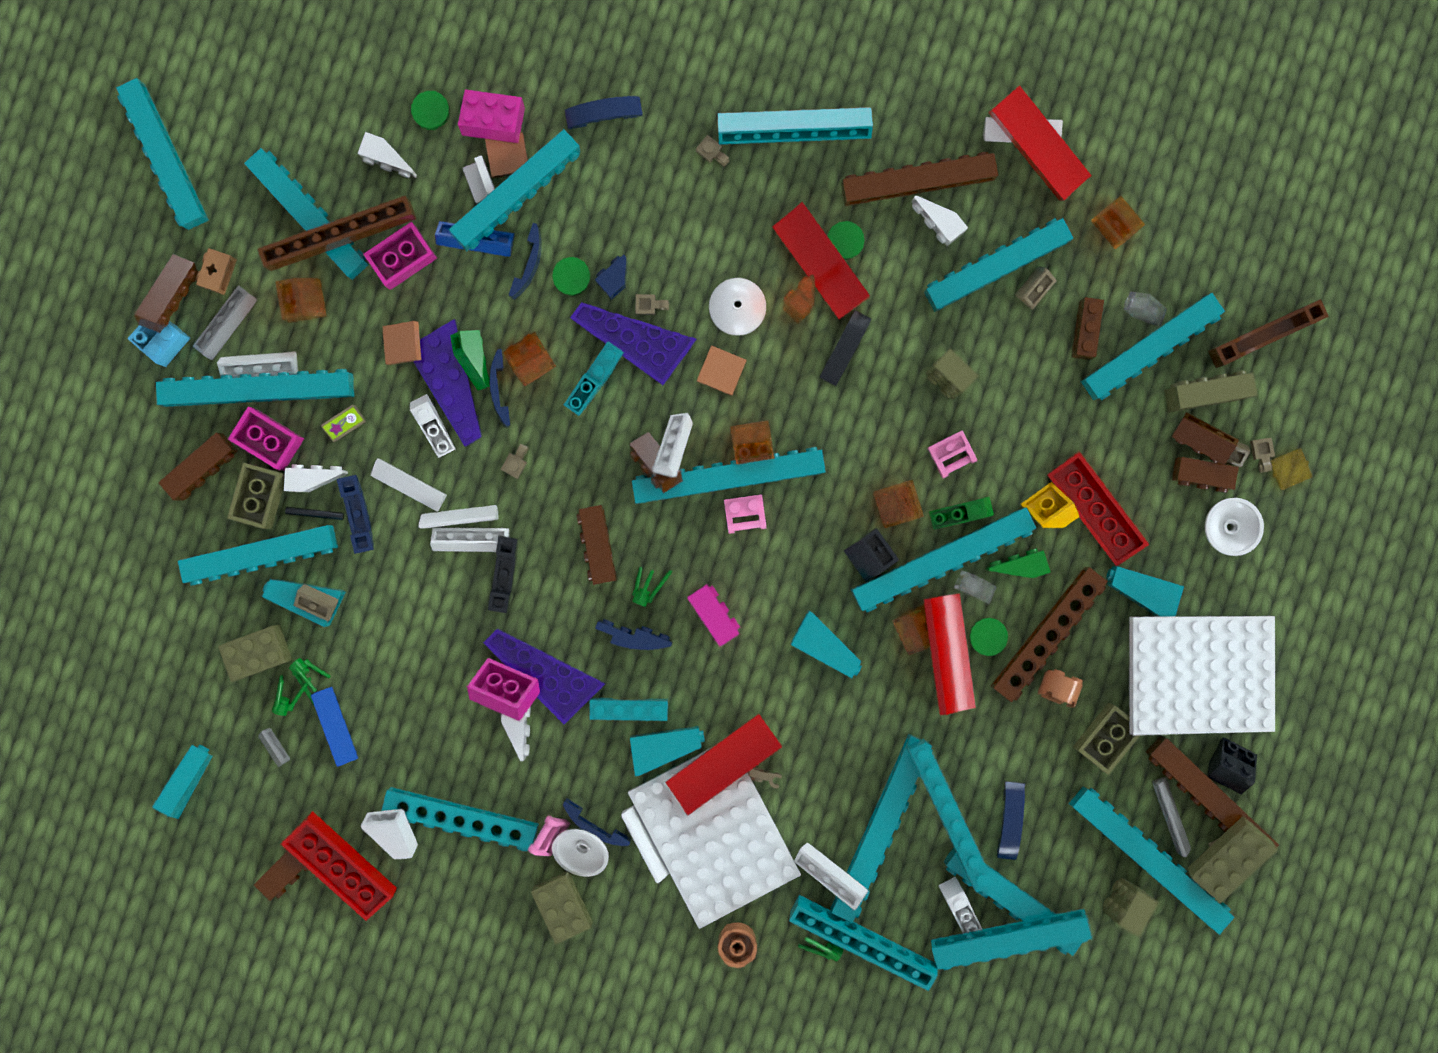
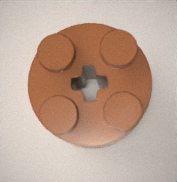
[1037,669,1083,708]
[718,923,757,968]

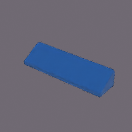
[435,221,514,257]
[311,687,358,767]

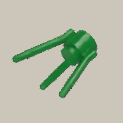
[632,567,672,607]
[289,658,330,705]
[272,675,311,716]
[798,937,843,962]

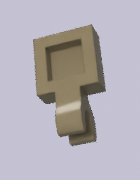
[695,135,729,167]
[635,294,669,315]
[1250,438,1275,473]
[501,444,529,479]
[748,767,782,788]

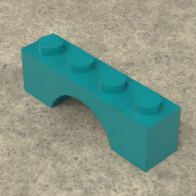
[589,698,668,721]

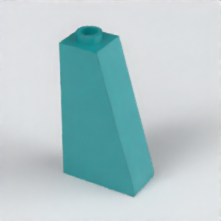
[1106,566,1184,617]
[262,579,346,627]
[790,610,862,678]
[630,726,705,776]
[152,744,213,819]

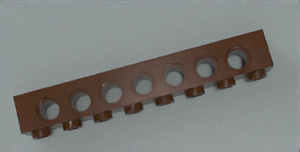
[990,567,1108,702]

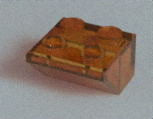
[1091,196,1145,249]
[783,275,815,324]
[275,278,327,323]
[503,331,556,387]
[730,420,775,465]
[873,480,924,528]
[892,604,930,655]

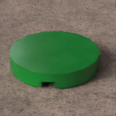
[411,91,450,130]
[828,221,865,260]
[552,257,591,296]
[969,618,1008,656]

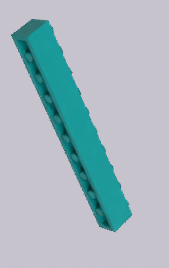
[156,369,354,407]
[632,447,826,504]
[851,507,1036,612]
[830,734,933,923]
[1068,786,1235,935]

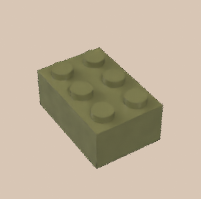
[926,349,979,399]
[227,463,285,529]
[218,625,292,682]
[1073,703,1140,775]
[531,871,593,945]
[1103,877,1159,937]

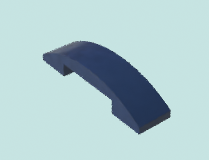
[565,96,643,130]
[508,223,542,300]
[489,349,510,428]
[337,475,374,554]
[997,781,1025,860]
[563,798,632,846]

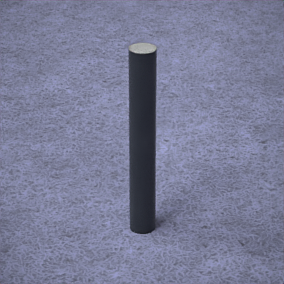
[285,507,344,520]

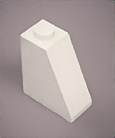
[361,809,418,859]

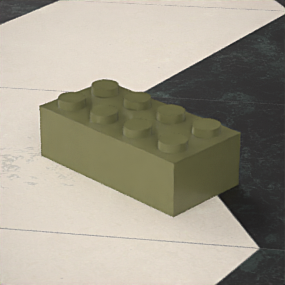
[1164,370,1258,413]
[1188,816,1278,903]

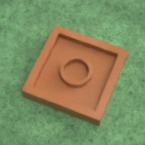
[485,133,528,178]
[382,321,421,365]
[697,346,747,396]

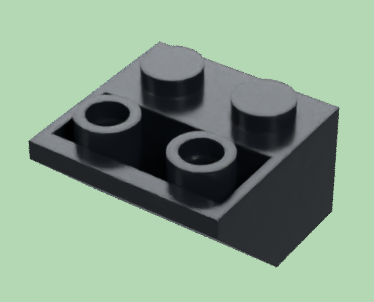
[844,528,899,582]
[1207,737,1257,795]

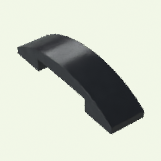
[819,310,872,386]
[488,535,518,613]

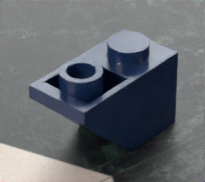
[595,254,628,300]

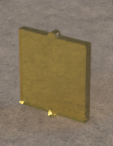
[1270,448,1313,490]

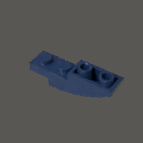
[595,619,673,650]

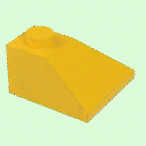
[1021,482,1079,528]

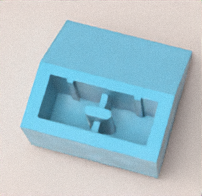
[127,321,190,367]

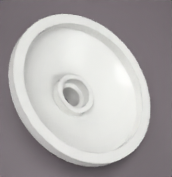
[709,278,766,336]
[1205,498,1264,556]
[552,829,609,877]

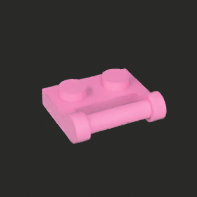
[927,430,977,478]
[724,495,767,534]
[528,815,570,856]

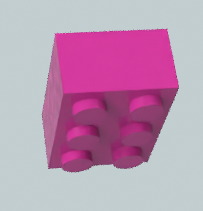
[458,90,525,143]
[364,222,437,290]
[228,406,304,471]
[688,584,740,646]
[467,658,540,722]

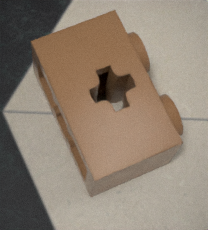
[196,248,237,295]

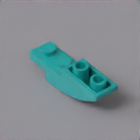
[564,341,624,416]

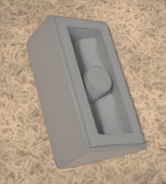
[258,728,290,767]

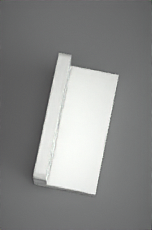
[463,156,495,204]

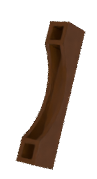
[1208,299,1329,368]

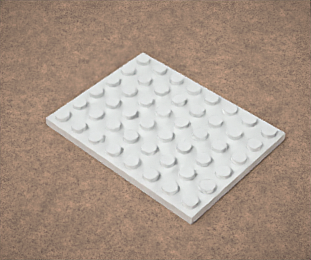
[1130,616,1275,735]
[628,747,801,929]

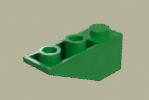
[450,330,490,391]
[929,496,994,530]
[985,548,1051,578]

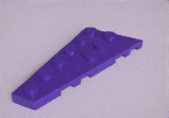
[570,302,697,386]
[413,319,482,447]
[483,629,606,724]

